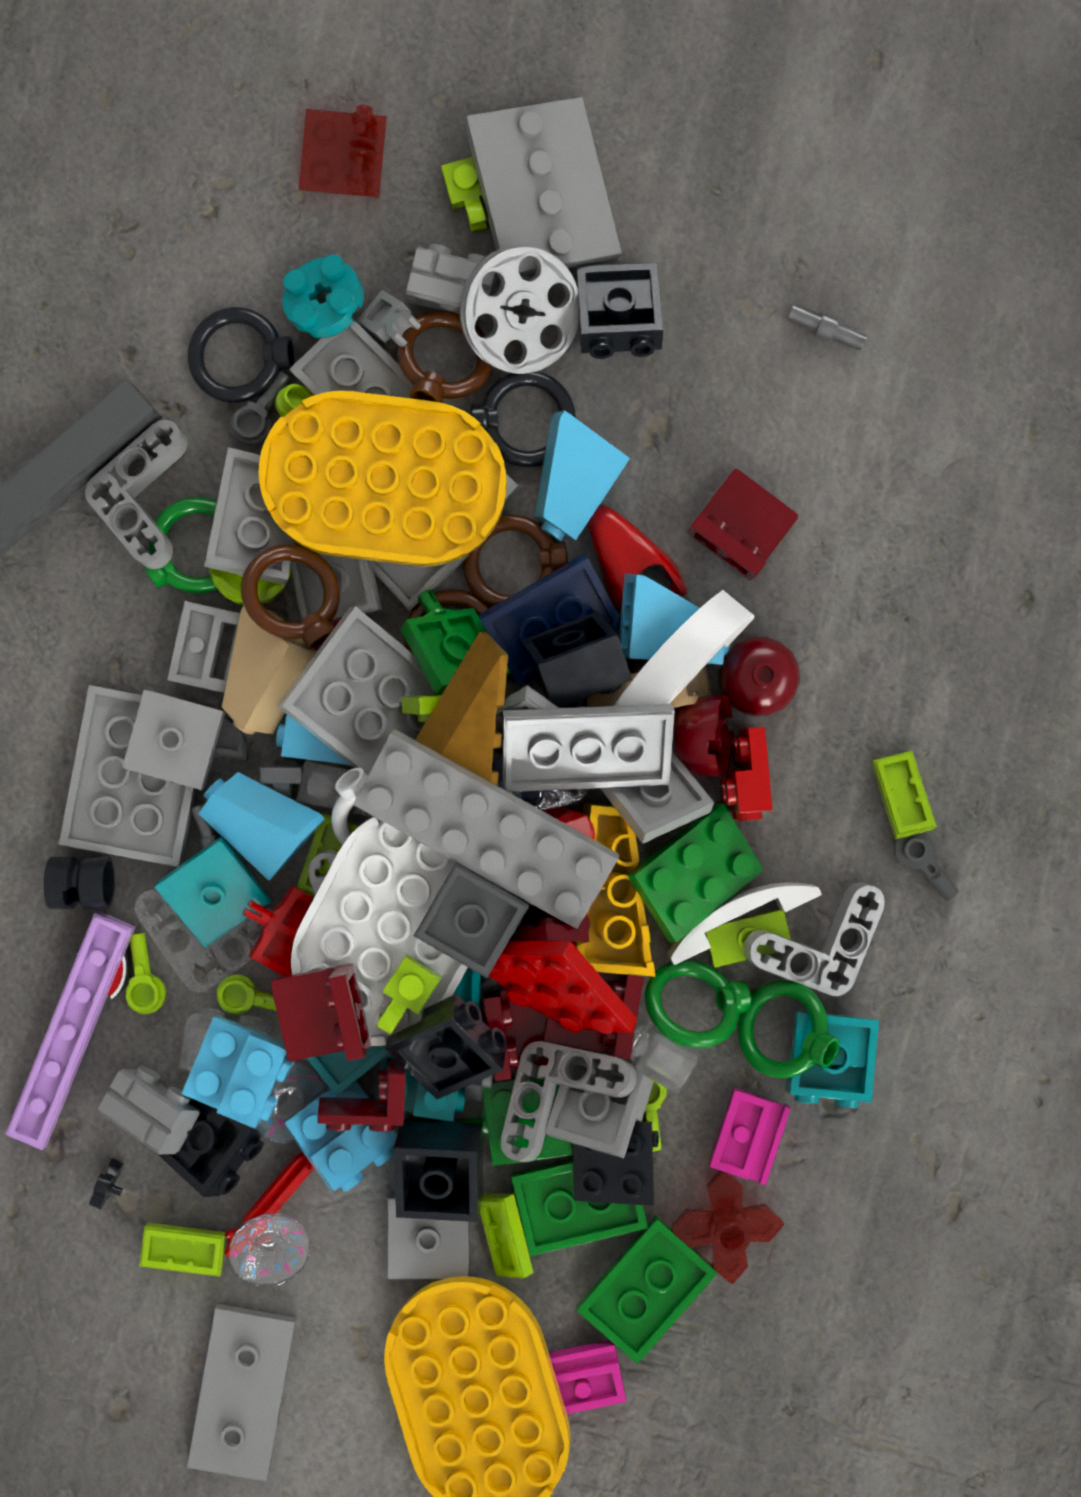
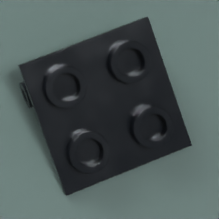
[573,1121,659,1206]

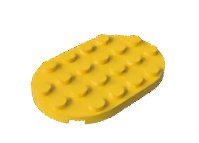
[258,391,507,567]
[384,1276,571,1497]

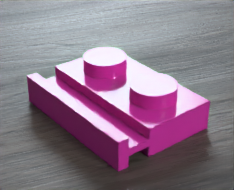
[708,1087,791,1185]
[549,1340,626,1414]

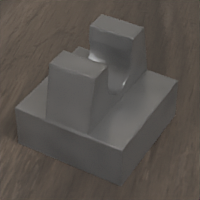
[260,759,308,799]

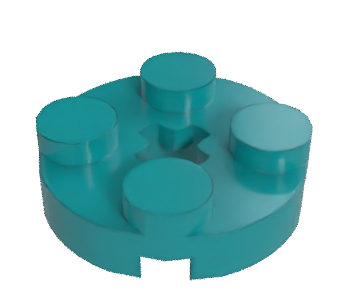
[282,254,364,338]

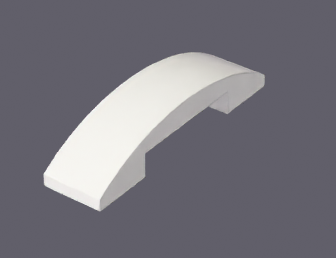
[614,590,754,706]
[668,882,822,965]

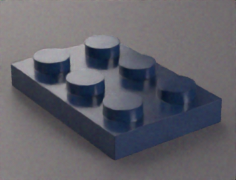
[478,554,621,686]

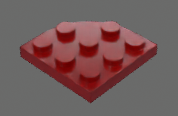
[489,941,638,1034]

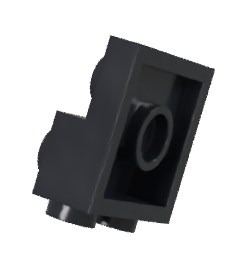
[577,262,664,359]
[385,994,507,1099]
[158,1098,266,1197]

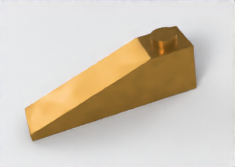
[415,632,508,786]

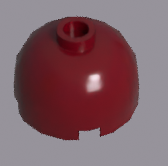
[718,636,800,717]
[672,695,733,777]

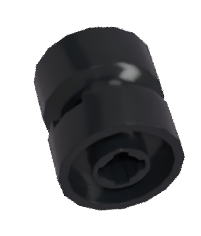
[44,856,115,909]

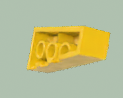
[575,802,656,977]

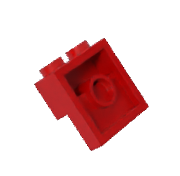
[720,727,773,821]

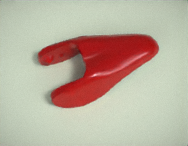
[588,504,687,613]

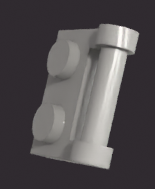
[167,601,240,693]

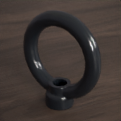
[188,307,294,403]
[471,371,576,467]

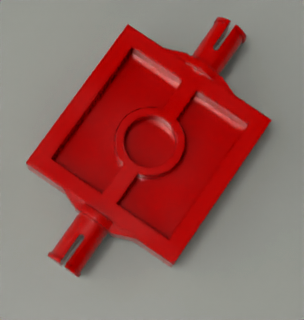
[242,885,314,977]

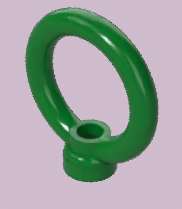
[142,497,218,594]
[645,960,751,1048]
[737,980,840,1079]

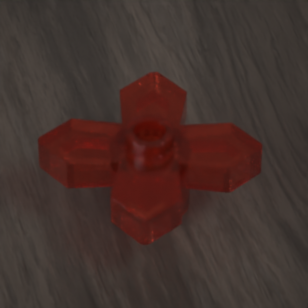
[671,1170,784,1284]

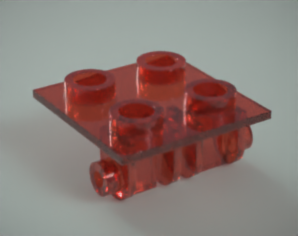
[299,105,387,198]

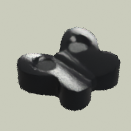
[89,1158,124,1210]

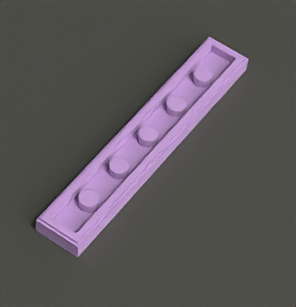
[5,911,136,1150]

